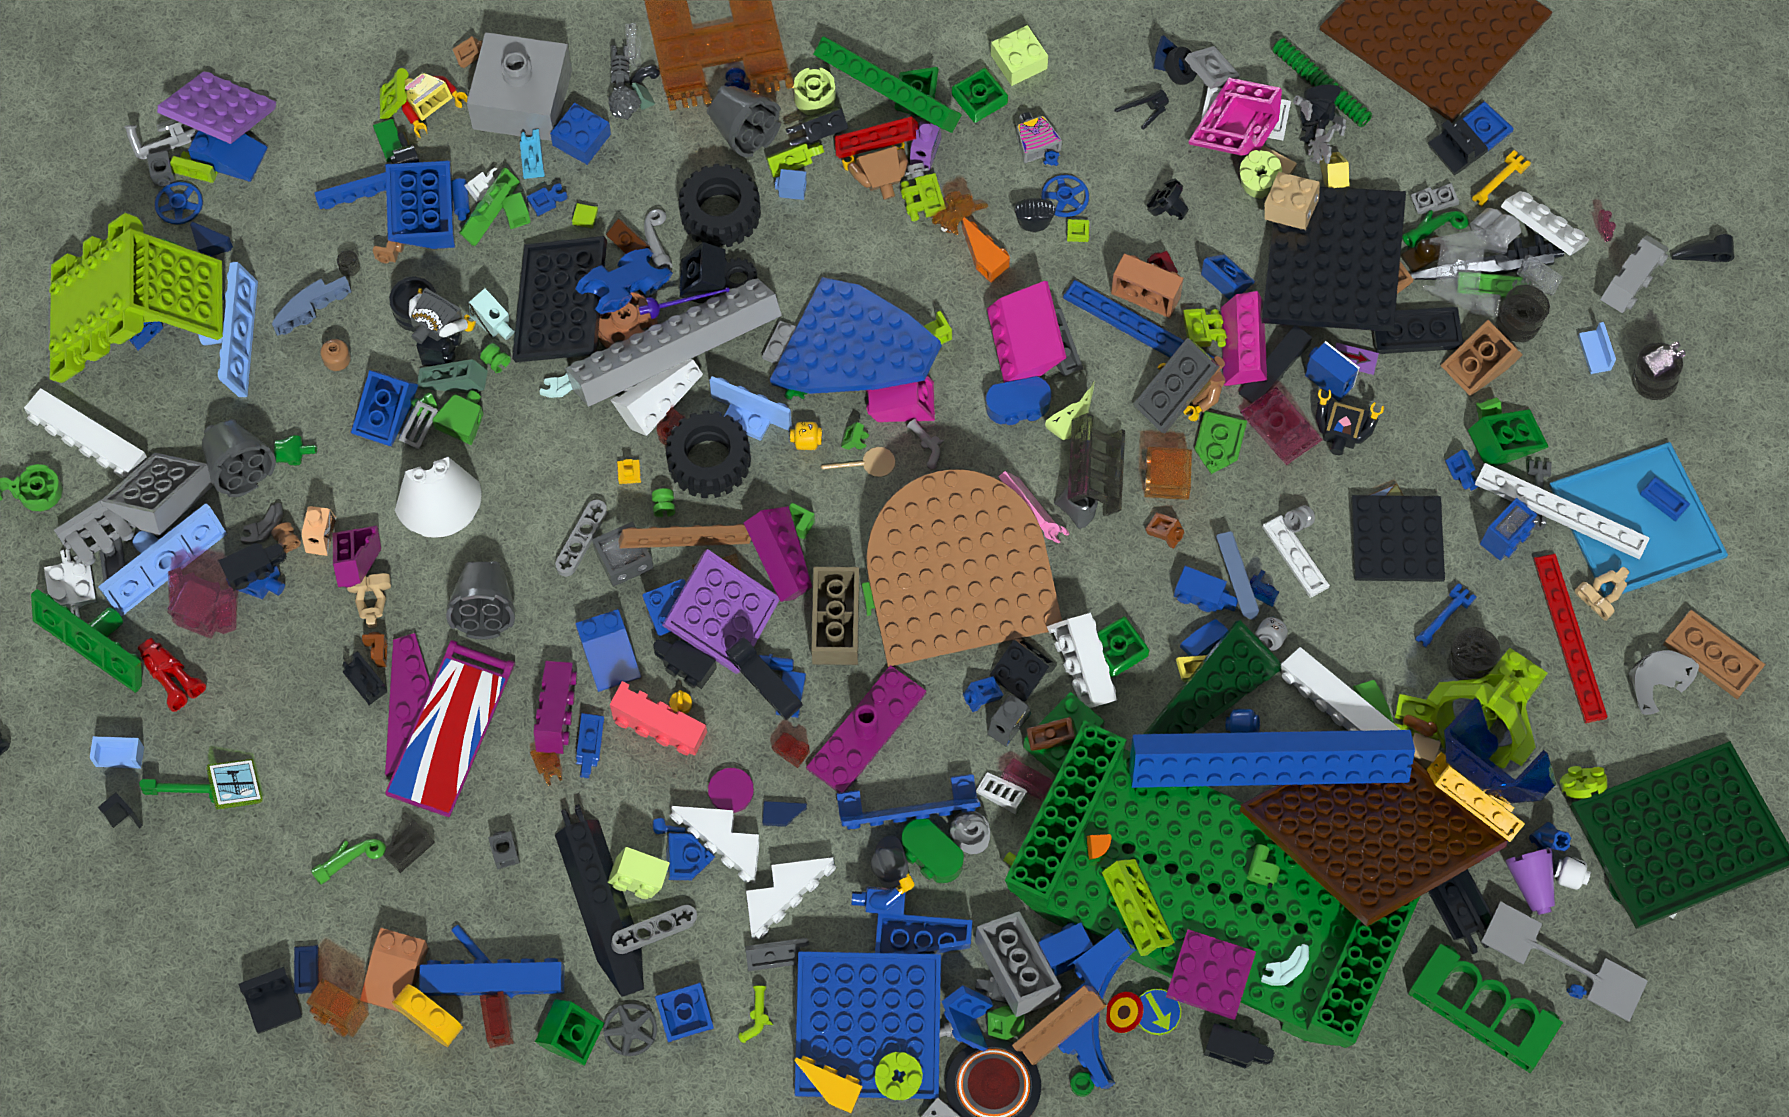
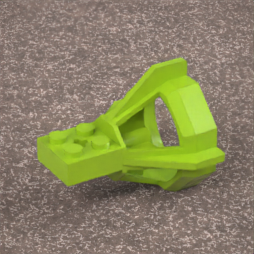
[1426,648,1548,769]

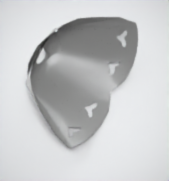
[1629,651,1699,715]

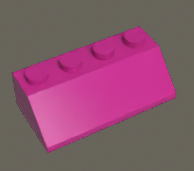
[1221,291,1267,386]

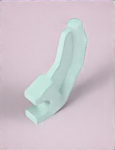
[539,373,573,398]
[1261,944,1309,986]

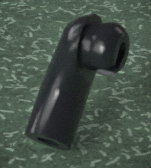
[630,64,660,85]

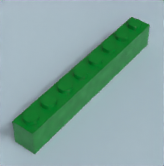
[813,36,962,133]

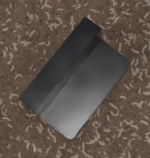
[98,792,143,829]

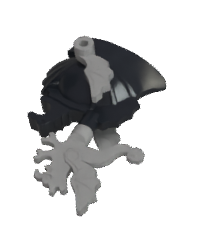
[1293,85,1347,164]

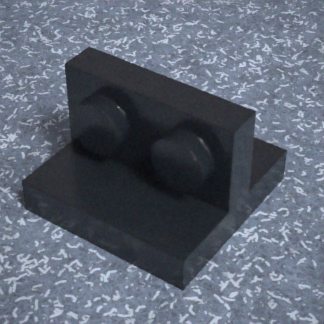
[1428,118,1488,176]

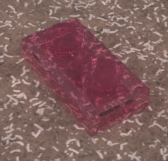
[1001,758,1053,800]

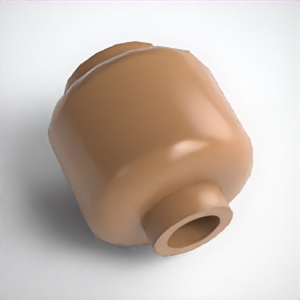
[321,339,351,371]

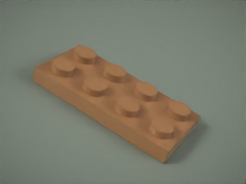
[1663,610,1766,700]

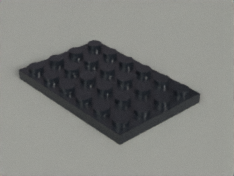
[512,236,607,363]

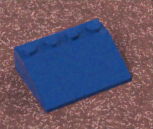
[385,161,455,249]

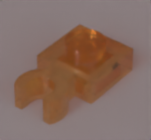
[530,749,562,786]

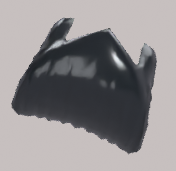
[1015,198,1056,232]

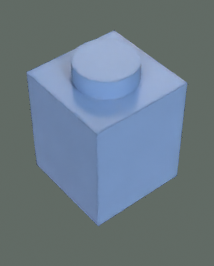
[775,169,807,200]

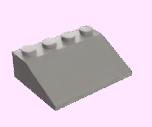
[100,453,213,535]

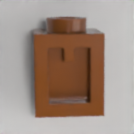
[1145,512,1184,549]
[362,632,388,667]

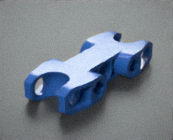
[575,248,673,314]

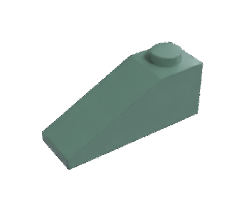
[417,359,488,393]

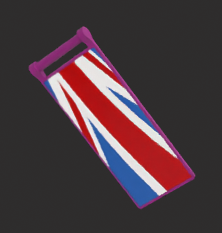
[385,640,515,817]

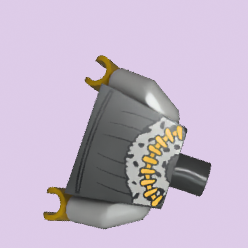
[409,288,476,344]

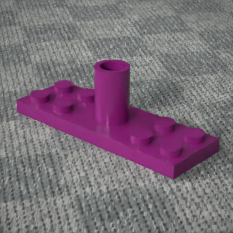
[806,665,926,793]

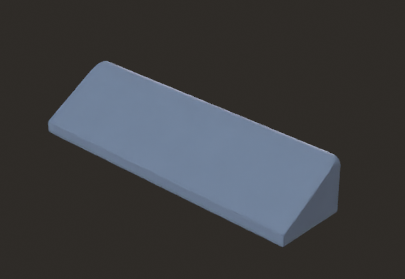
[1216,531,1259,620]

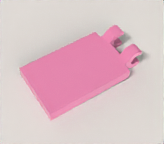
[999,471,1069,543]

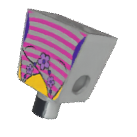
[1016,112,1062,164]

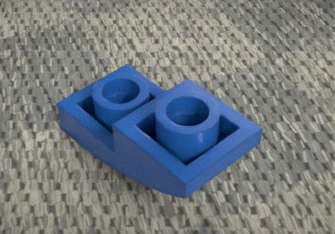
[1180,619,1228,656]

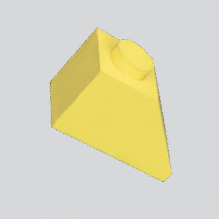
[1320,152,1350,188]

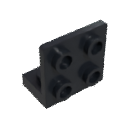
[990,638,1057,702]
[238,967,302,1034]

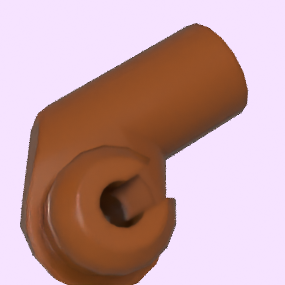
[1403,715,1438,737]

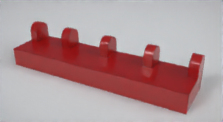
[835,116,919,159]

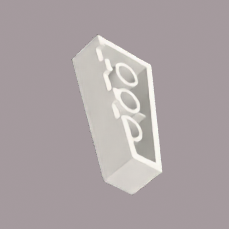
[611,359,703,436]
[1046,613,1117,708]

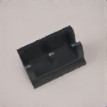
[342,651,387,705]

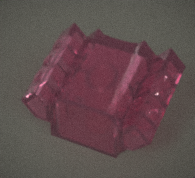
[1240,387,1323,465]
[167,567,236,639]

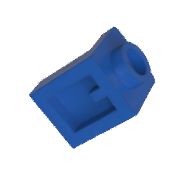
[963,677,1003,712]

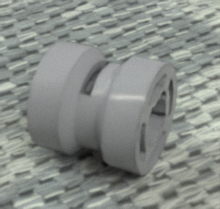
[1284,505,1315,533]

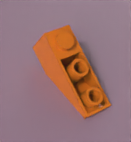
[962,217,1010,282]

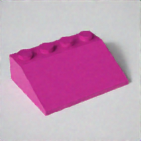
[987,281,1066,383]

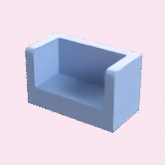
[90,736,144,768]

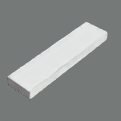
[1262,515,1330,598]

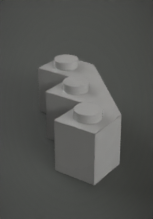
[1600,235,1669,313]

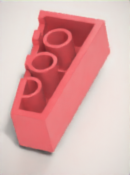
[610,681,707,756]

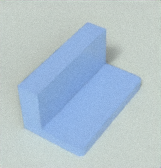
[1578,322,1616,374]

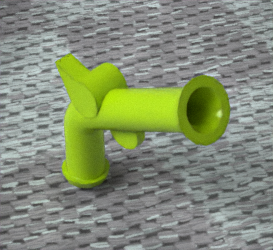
[738,986,773,1043]

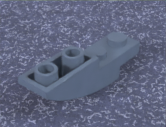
[272,276,351,336]

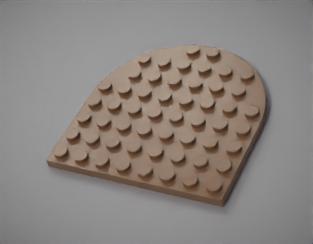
[866,470,1062,667]

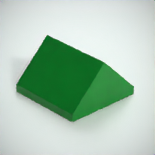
[894,67,939,117]

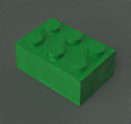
[1023,692,1105,776]

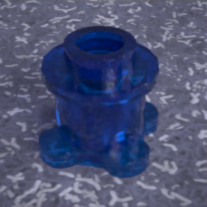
[724,68,749,90]

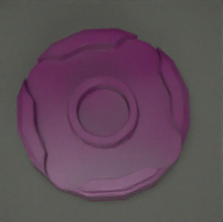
[708,768,754,813]

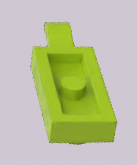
[766,142,824,178]

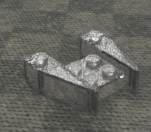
[1422,228,1510,318]

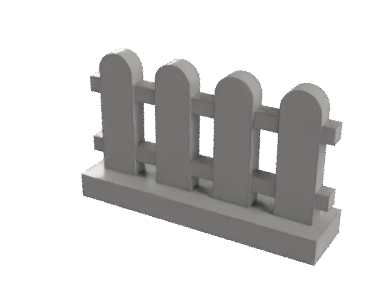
[54,499,135,566]

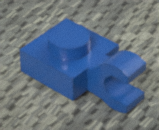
[1445,449,1479,491]

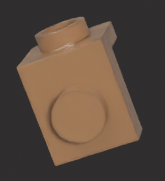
[373,241,405,263]

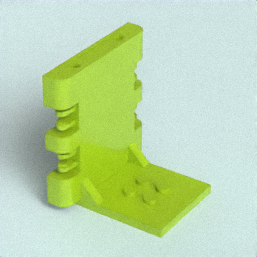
[49,213,223,383]

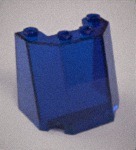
[1444,698,1556,804]

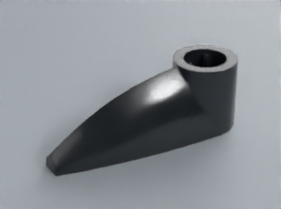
[1672,234,1735,262]

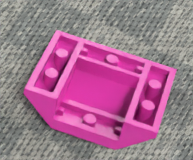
[1188,78,1282,155]

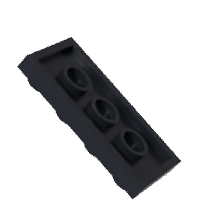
[1373,307,1463,354]

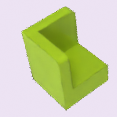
[923,311,952,344]

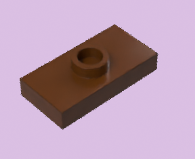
[606,218,650,254]

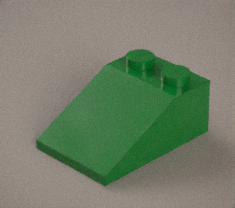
[1468,409,1549,467]

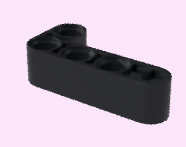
[725,636,803,720]

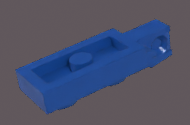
[576,713,604,778]

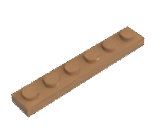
[618,524,751,548]

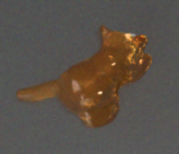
[932,191,988,235]

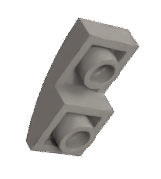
[1411,183,1459,214]

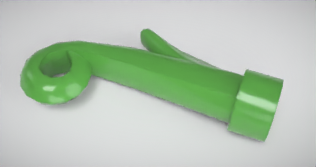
[311,839,386,885]

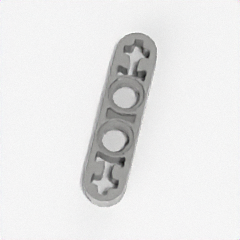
[555,500,607,577]
[611,905,697,954]

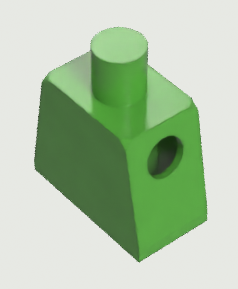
[432,390,483,445]

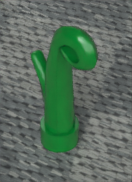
[1402,210,1469,249]

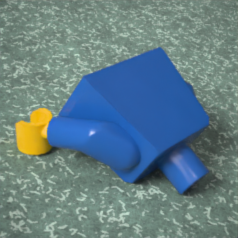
[851,873,914,916]

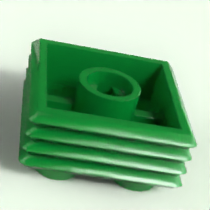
[951,68,1008,123]
[1097,616,1150,678]

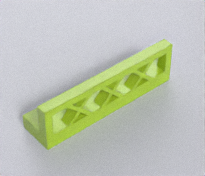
[1102,859,1175,956]

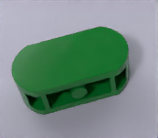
[902,819,964,883]

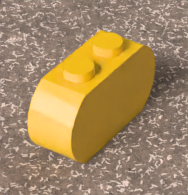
[392,984,463,1047]

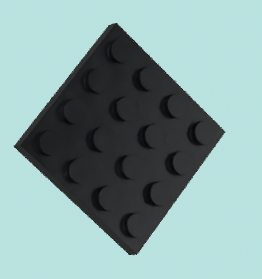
[1351,495,1445,582]

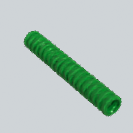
[1273,38,1372,127]

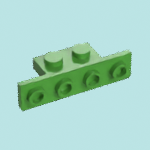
[459,168,520,246]

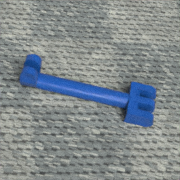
[1415,583,1477,648]

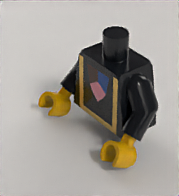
[1315,388,1385,456]

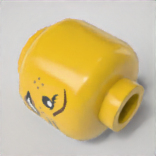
[790,422,822,450]

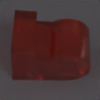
[657,407,685,445]
[771,732,810,768]

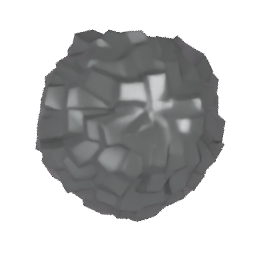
[608,86,642,120]

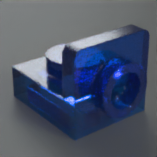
[1250,569,1279,607]

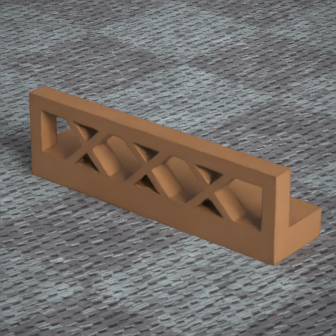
[1012,985,1107,1065]

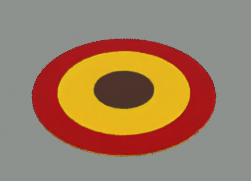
[1106,992,1144,1033]

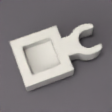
[464,168,497,202]

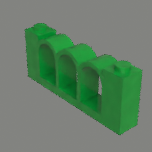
[1408,943,1563,1074]

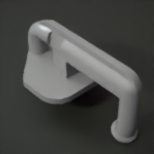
[124,119,198,160]

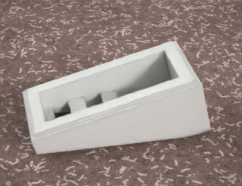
[976,772,1027,814]

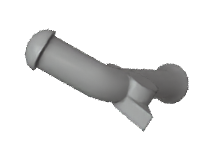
[907,419,944,469]

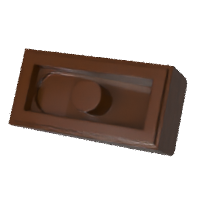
[1027,717,1077,751]

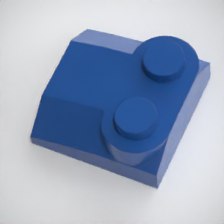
[655,983,714,1043]

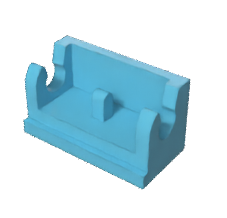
[520,129,545,179]

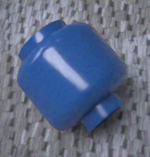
[1225,709,1260,733]

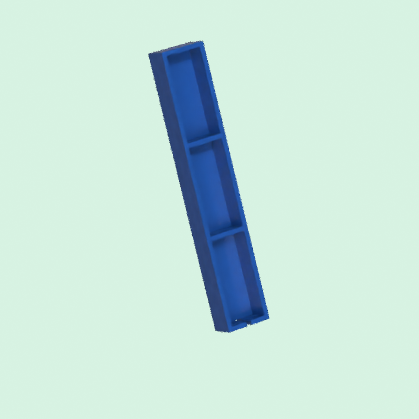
[1129,730,1415,788]

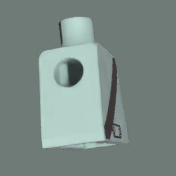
[469,289,515,340]

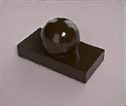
[1401,234,1449,273]

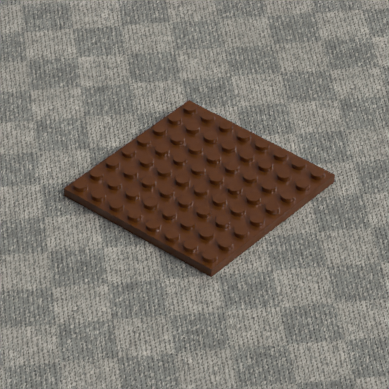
[1320,0,1553,123]
[1240,759,1508,926]

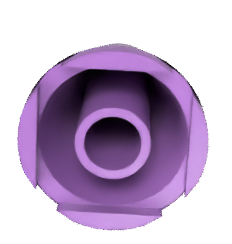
[1505,848,1555,915]

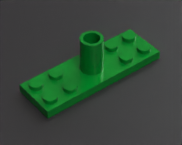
[31,589,142,693]

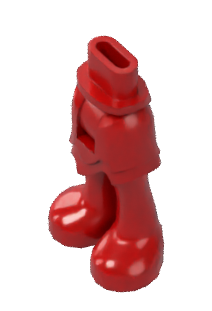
[138,638,206,712]

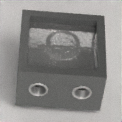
[592,521,654,587]

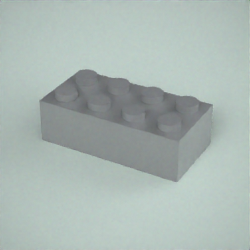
[975,911,1061,1017]

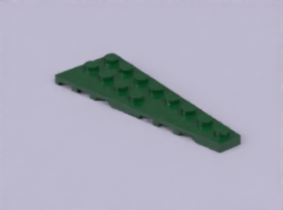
[1144,620,1282,734]

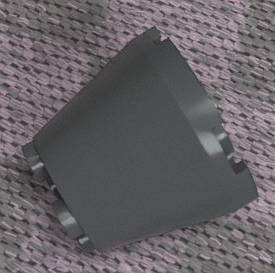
[707,86,782,157]
[202,419,276,497]
[446,561,515,640]

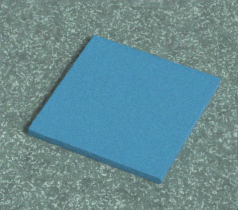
[1549,442,1728,598]

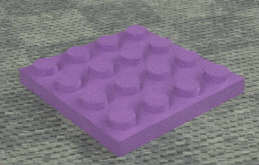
[157,71,276,144]
[662,549,779,674]

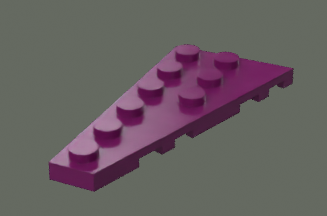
[385,633,431,777]

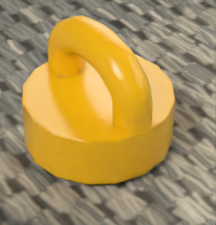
[669,690,692,714]

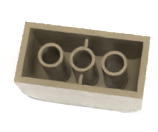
[811,567,860,665]

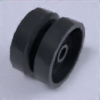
[389,276,437,332]

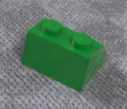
[535,999,605,1066]

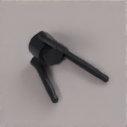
[1114,89,1169,130]

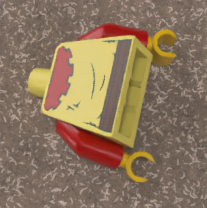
[402,73,467,138]

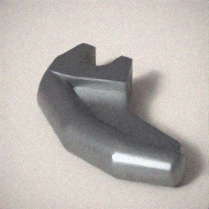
[241,503,283,545]

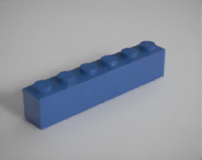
[419,958,565,996]

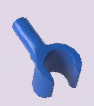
[652,818,686,834]

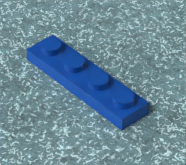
[314,172,386,209]

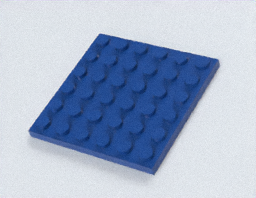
[795,952,941,1099]

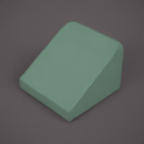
[632,82,655,110]

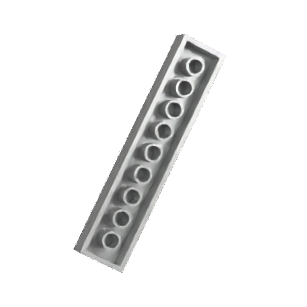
[565,278,782,407]

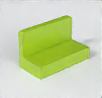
[170,151,218,183]

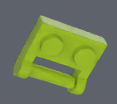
[380,68,409,119]

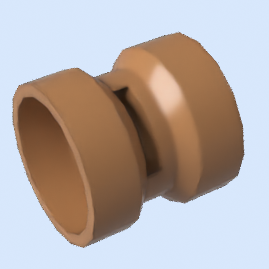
[271,522,301,553]

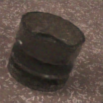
[1496,285,1550,342]
[1632,343,1683,400]
[1447,627,1501,681]

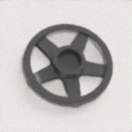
[603,1004,657,1056]

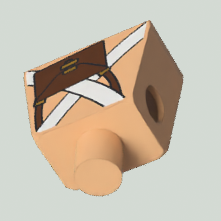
[302,506,337,556]

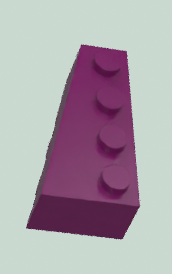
[744,506,813,602]
[533,661,577,754]

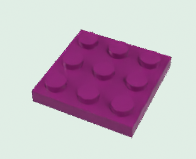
[1166,929,1256,1020]

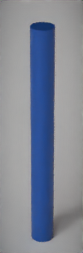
[451,925,515,999]

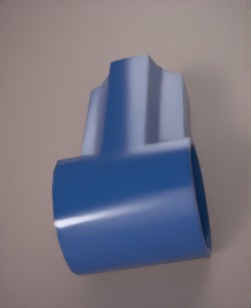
[1529,822,1572,851]

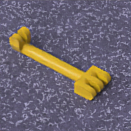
[1472,150,1531,207]

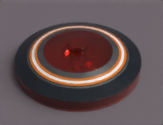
[946,1039,1041,1117]

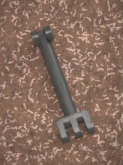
[1528,459,1552,530]

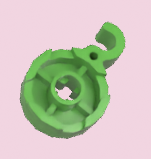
[0,464,63,512]

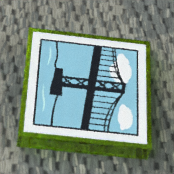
[206,759,262,810]

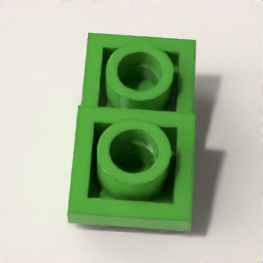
[1353,680,1394,723]

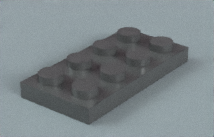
[1133,337,1220,433]

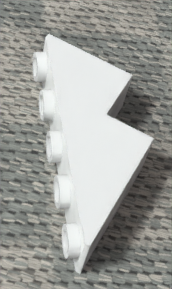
[670,806,760,883]
[746,857,836,940]

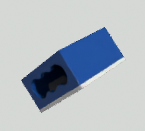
[1305,341,1360,402]

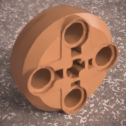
[598,292,658,348]

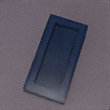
[294,945,319,994]

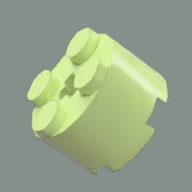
[793,68,836,116]
[1239,150,1282,199]

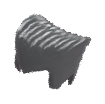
[1054,481,1098,529]

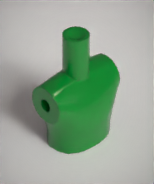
[274,435,317,466]

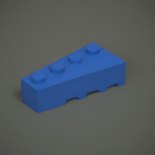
[875,913,972,954]

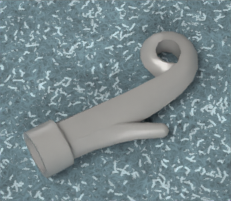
[644,209,672,269]

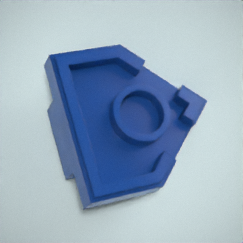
[666,833,715,881]

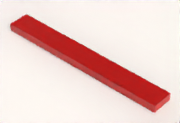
[1533,553,1608,723]

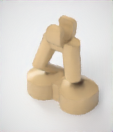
[1575,567,1630,621]
[347,573,391,628]

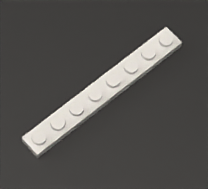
[1475,463,1650,560]

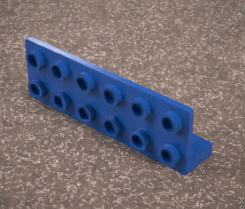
[836,774,980,829]

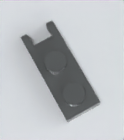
[745,938,809,971]

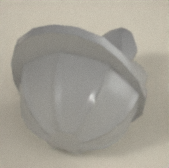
[950,811,990,854]

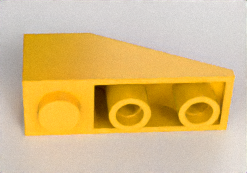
[795,1056,863,1114]

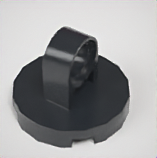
[1147,178,1189,220]

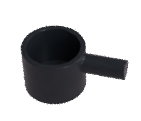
[390,132,419,164]

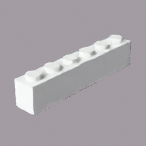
[24,388,148,479]
[1281,647,1401,731]

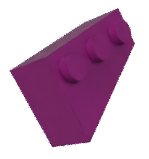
[332,526,381,588]

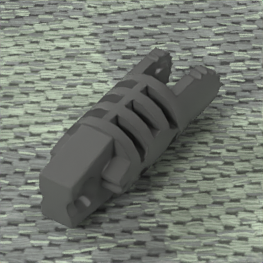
[611,45,630,89]

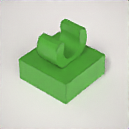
[1476,397,1502,420]
[841,422,869,450]

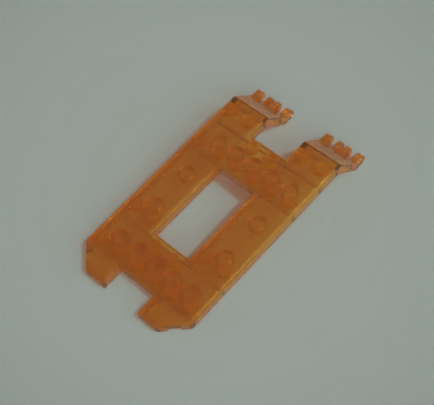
[644,0,794,111]

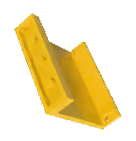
[1427,752,1525,842]

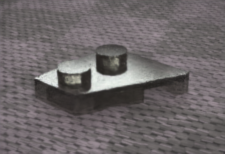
[383,812,435,873]

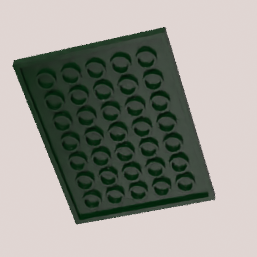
[1570,741,1789,929]

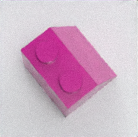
[867,376,935,422]

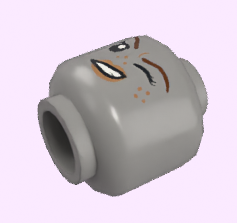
[1255,617,1288,651]

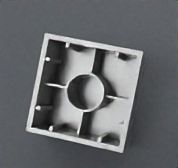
[467,32,572,141]

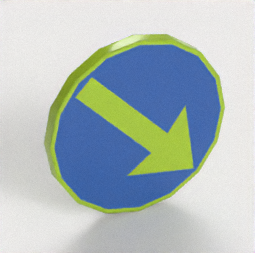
[1138,989,1181,1036]

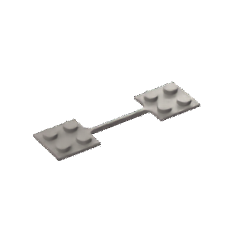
[1481,901,1648,1022]

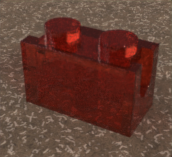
[480,991,514,1048]

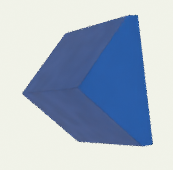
[1201,254,1255,300]

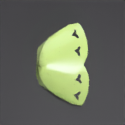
[1045,381,1095,440]

